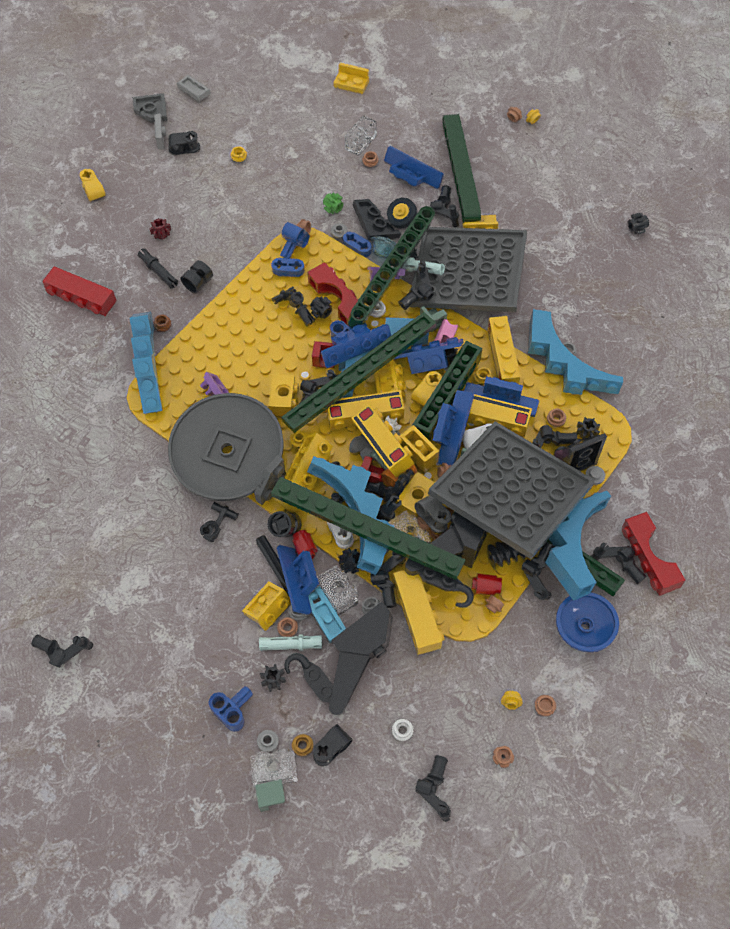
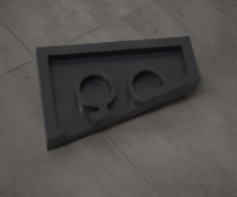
[352,199,401,241]

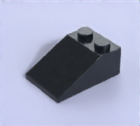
[553,433,607,472]

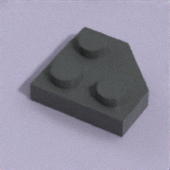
[132,93,167,123]
[254,455,286,505]

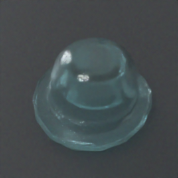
[371,236,397,259]

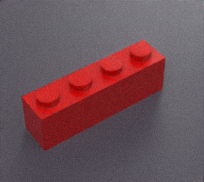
[42,266,117,316]

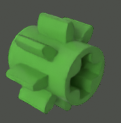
[323,192,344,214]

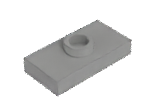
[177,75,210,102]
[154,114,167,150]

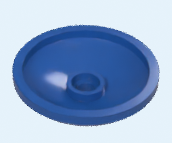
[556,592,619,652]

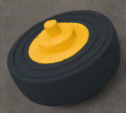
[387,197,418,229]

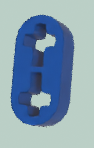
[343,232,372,257]
[271,258,305,277]

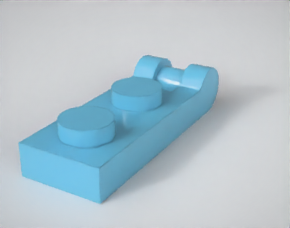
[308,586,346,643]

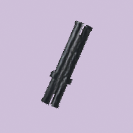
[138,248,178,289]

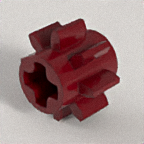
[149,218,171,240]

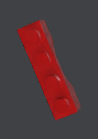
[307,262,365,327]
[622,511,685,596]

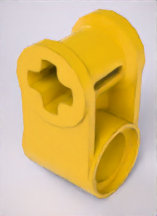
[80,169,106,202]
[411,371,442,407]

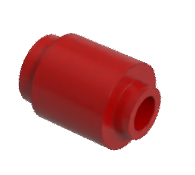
[292,530,318,559]
[471,573,502,596]

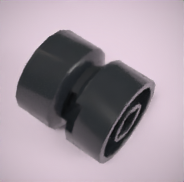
[180,260,213,294]
[267,511,302,537]

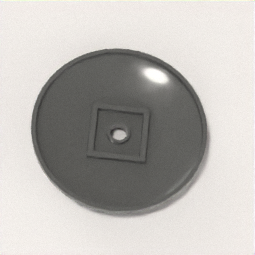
[168,393,284,501]

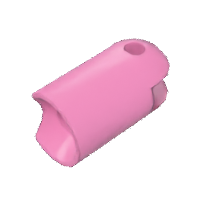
[434,319,458,343]

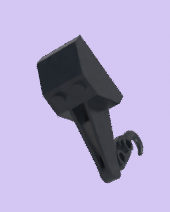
[405,511,488,608]
[284,602,393,715]

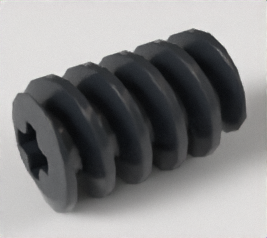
[487,541,525,570]

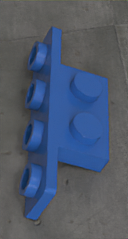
[384,146,444,189]
[321,324,392,368]
[394,337,464,374]
[464,376,539,417]
[433,390,474,466]
[277,545,319,615]

